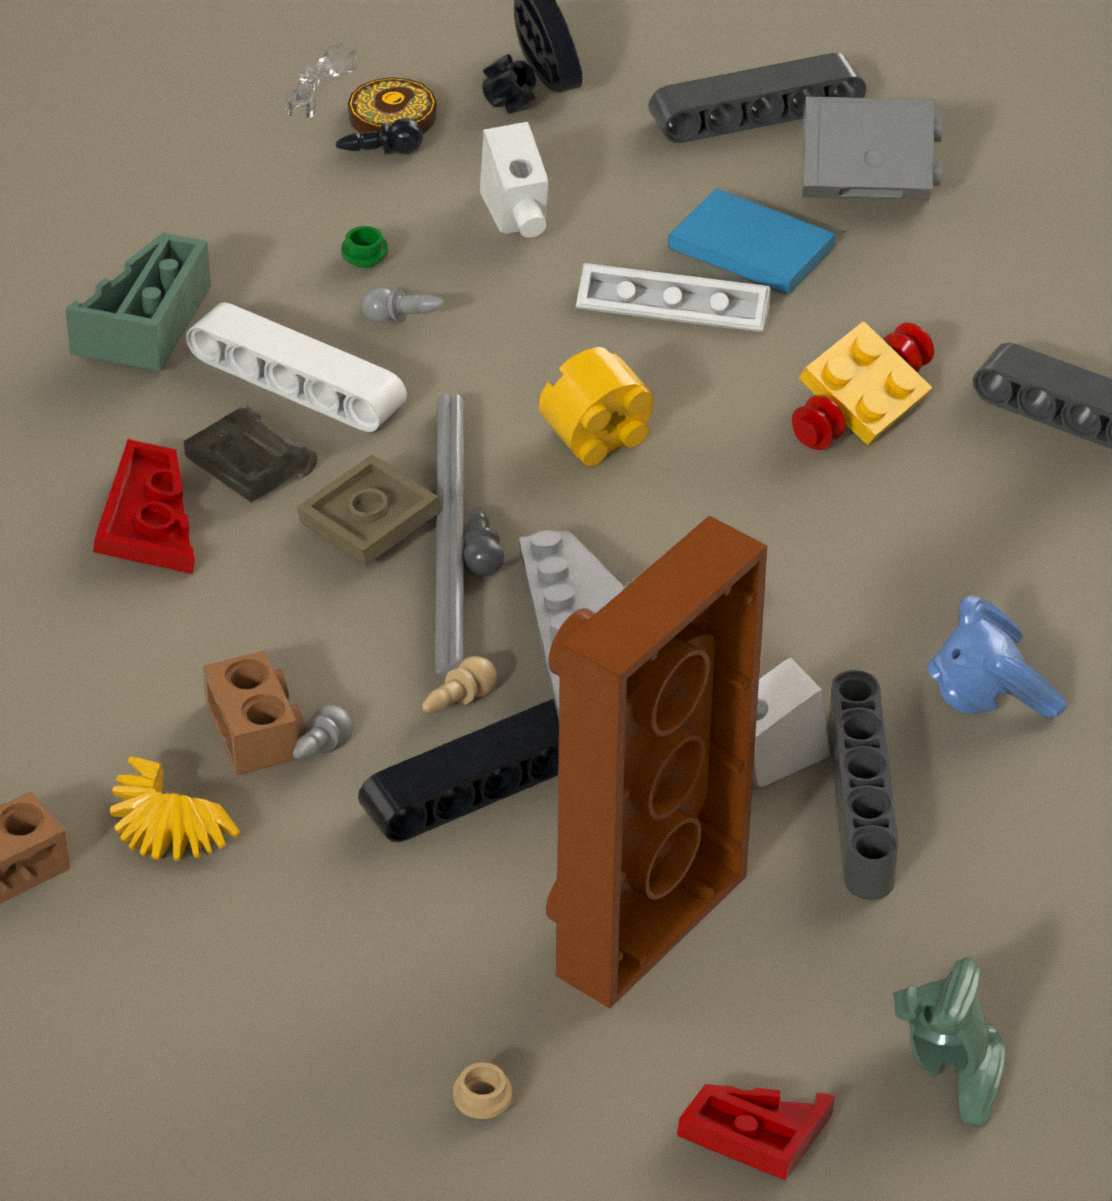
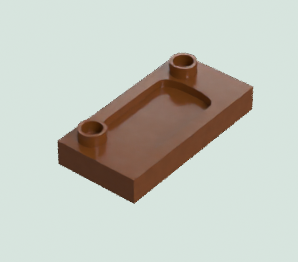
[546,515,768,1009]

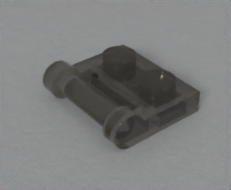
[184,406,318,503]

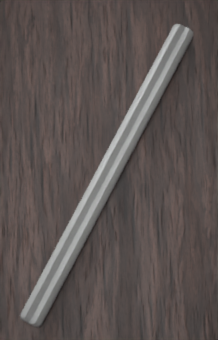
[435,394,464,678]

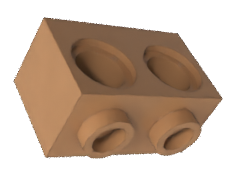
[203,650,305,775]
[0,792,70,903]

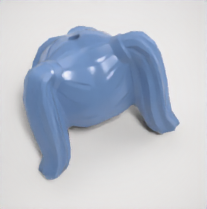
[927,595,1066,718]

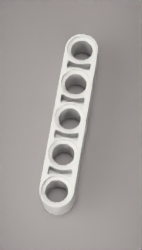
[186,302,407,432]

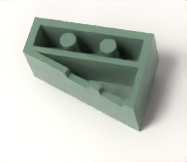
[66,233,211,372]

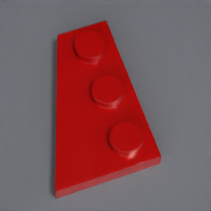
[93,439,195,574]

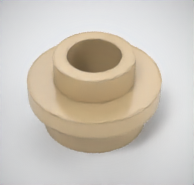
[453,1062,512,1119]

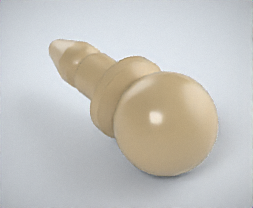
[422,656,497,713]

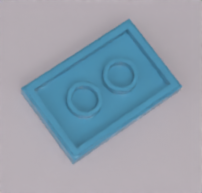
[668,188,836,294]

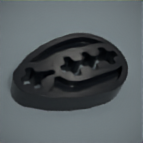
[514,0,583,93]

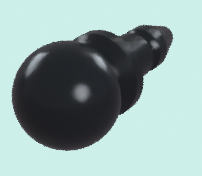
[335,118,423,154]

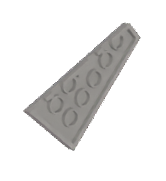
[519,530,625,721]

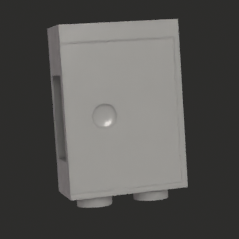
[802,97,942,200]

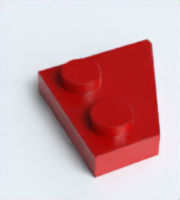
[677,1084,835,1181]

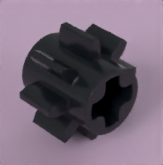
[482,54,536,114]

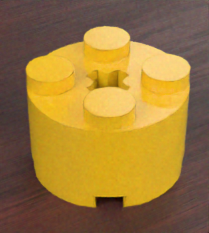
[539,347,654,467]

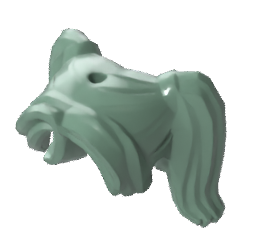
[893,957,1006,1127]

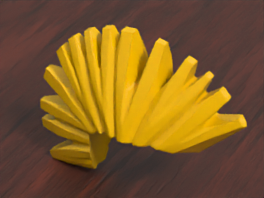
[110,756,241,861]

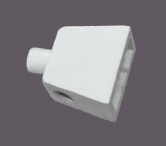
[480,122,549,238]
[752,657,830,787]

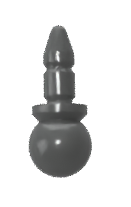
[463,507,504,577]

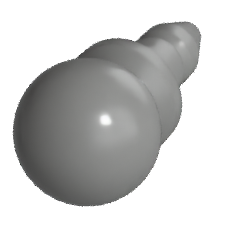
[362,287,444,322]
[293,705,353,760]

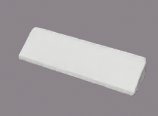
[576,263,771,333]

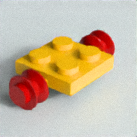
[792,321,935,450]

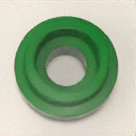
[341,226,388,268]

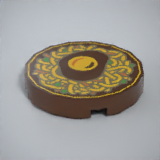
[348,77,437,134]

